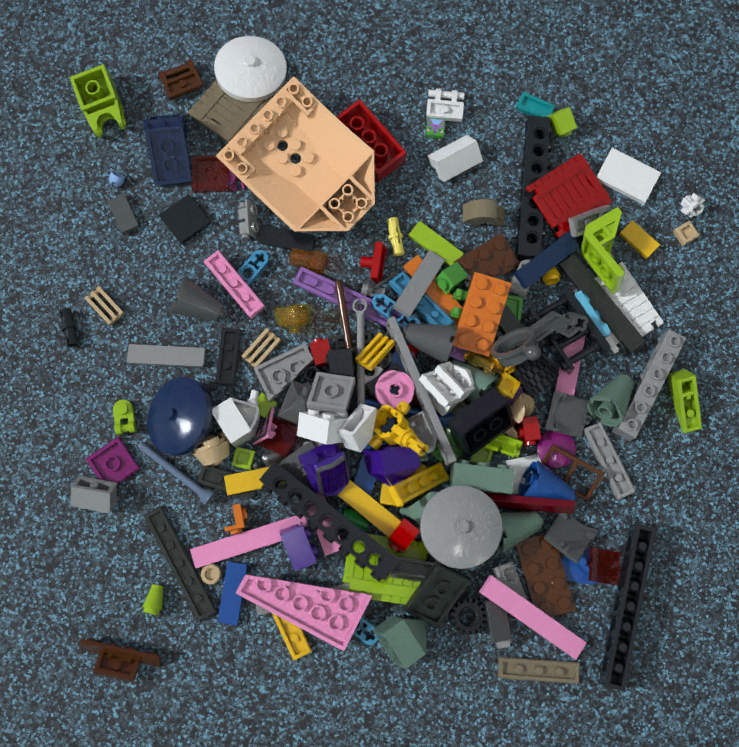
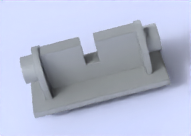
[238,199,259,240]

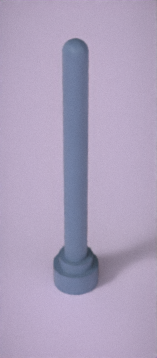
[138,442,216,505]

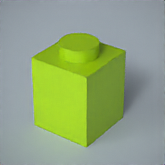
[547,107,577,138]

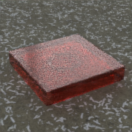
[192,155,230,193]

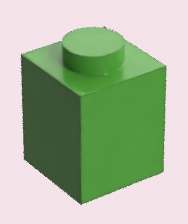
[434,262,468,295]

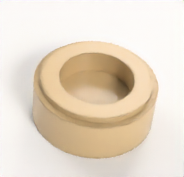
[201,564,222,584]

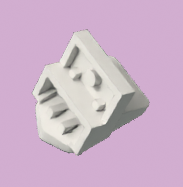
[419,361,476,416]

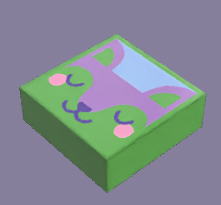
[425,118,445,139]

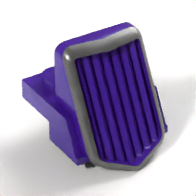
[298,443,351,496]

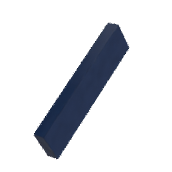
[513,232,579,289]

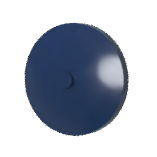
[147,377,212,456]

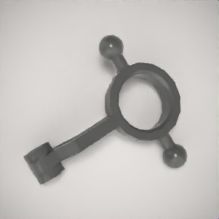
[490,311,589,367]

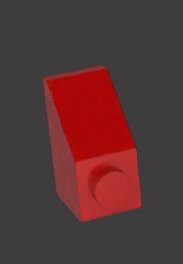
[388,518,420,553]

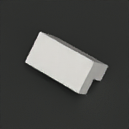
[428,135,483,182]

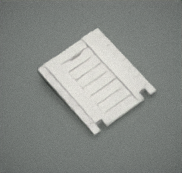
[572,262,664,354]

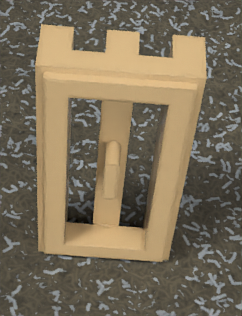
[85,286,124,326]
[242,328,281,367]

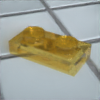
[464,351,506,375]

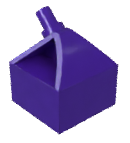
[363,444,420,487]

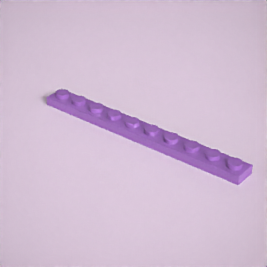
[293,267,469,363]

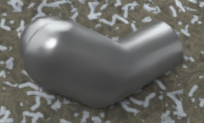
[261,441,288,465]

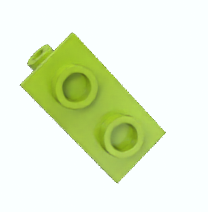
[484,434,523,458]

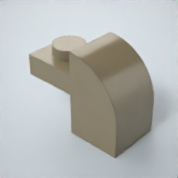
[463,199,505,227]

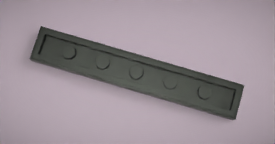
[558,254,646,354]
[144,506,217,622]

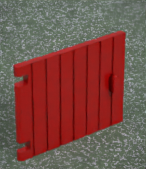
[526,153,612,238]

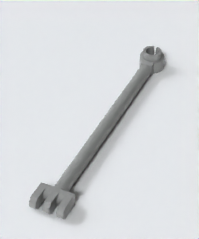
[352,298,369,407]

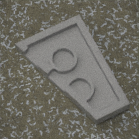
[254,343,314,402]

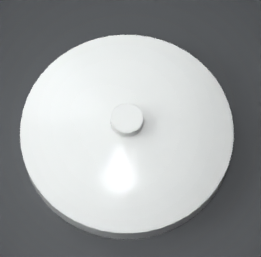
[214,36,287,102]

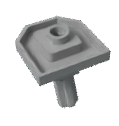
[407,410,438,457]

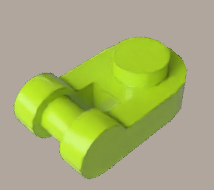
[113,400,137,435]

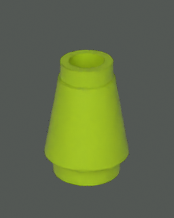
[142,584,163,616]

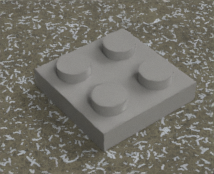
[306,372,356,414]

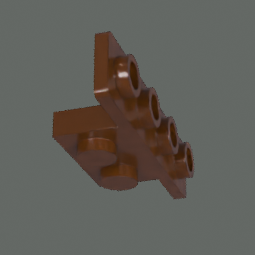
[79,638,161,682]

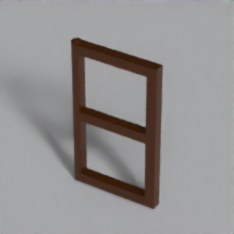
[541,444,605,501]

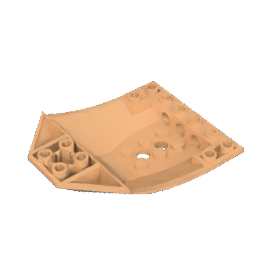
[216,76,375,232]

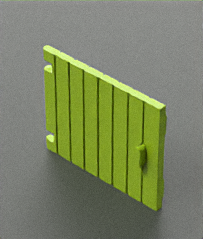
[342,534,427,605]

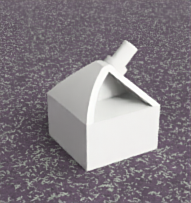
[212,390,260,448]

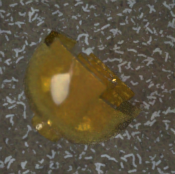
[273,304,312,333]

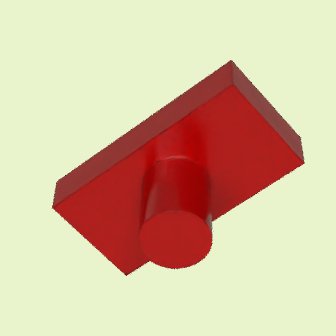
[360,242,387,284]

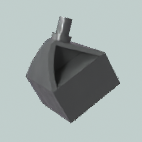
[278,380,312,426]

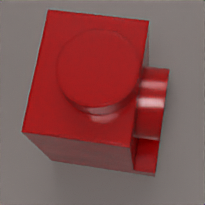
[515,416,541,446]

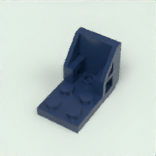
[144,113,193,186]

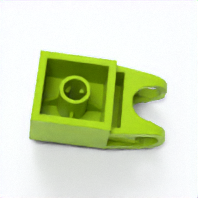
[69,64,127,139]

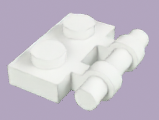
[426,88,465,122]

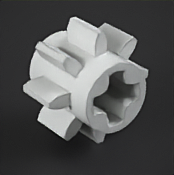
[680,193,705,218]

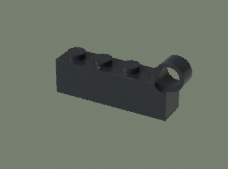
[326,347,357,416]

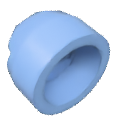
[109,171,125,187]

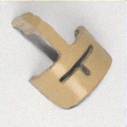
[505,393,535,439]

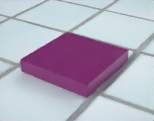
[86,437,141,485]

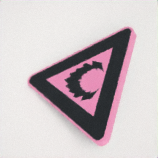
[251,407,277,445]

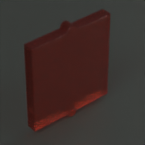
[257,417,298,458]
[588,547,620,585]

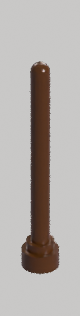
[335,279,357,357]

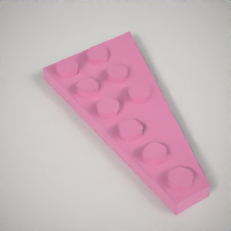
[236,574,373,651]

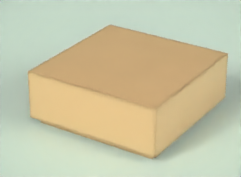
[673,221,700,246]

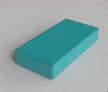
[515,92,556,117]

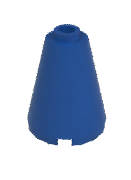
[518,461,576,501]

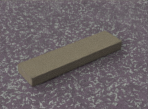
[497,656,580,684]

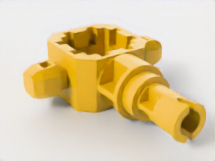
[368,401,429,456]

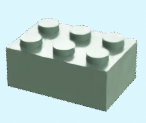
[449,460,515,495]

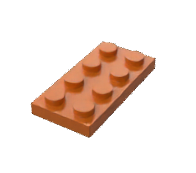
[452,272,512,357]

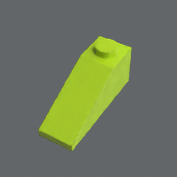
[668,369,702,433]

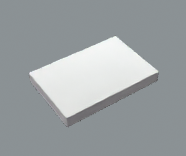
[596,148,661,205]

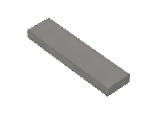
[393,250,445,318]
[127,344,206,368]
[583,422,636,500]

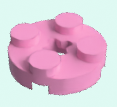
[375,370,414,409]

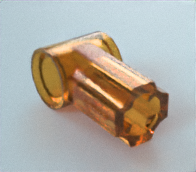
[289,248,328,274]

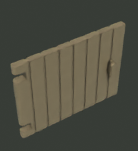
[187,80,277,143]

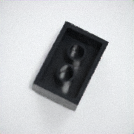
[447,388,515,458]

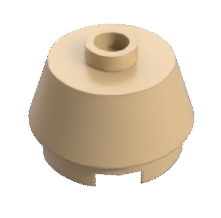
[192,431,230,466]

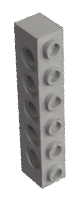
[612,329,686,441]

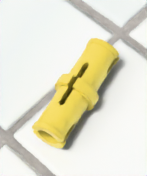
[386,217,405,256]

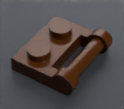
[158,59,204,101]

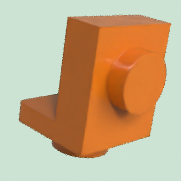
[224,504,248,535]

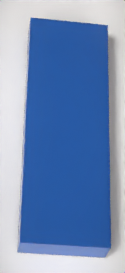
[217,562,248,625]

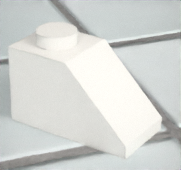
[338,404,377,452]

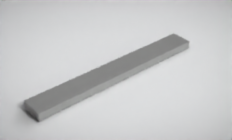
[386,316,457,466]

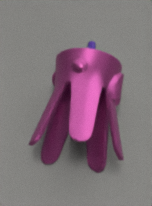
[226,170,245,192]

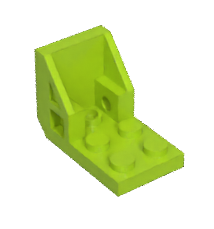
[580,207,625,295]

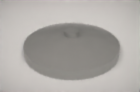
[420,486,502,569]

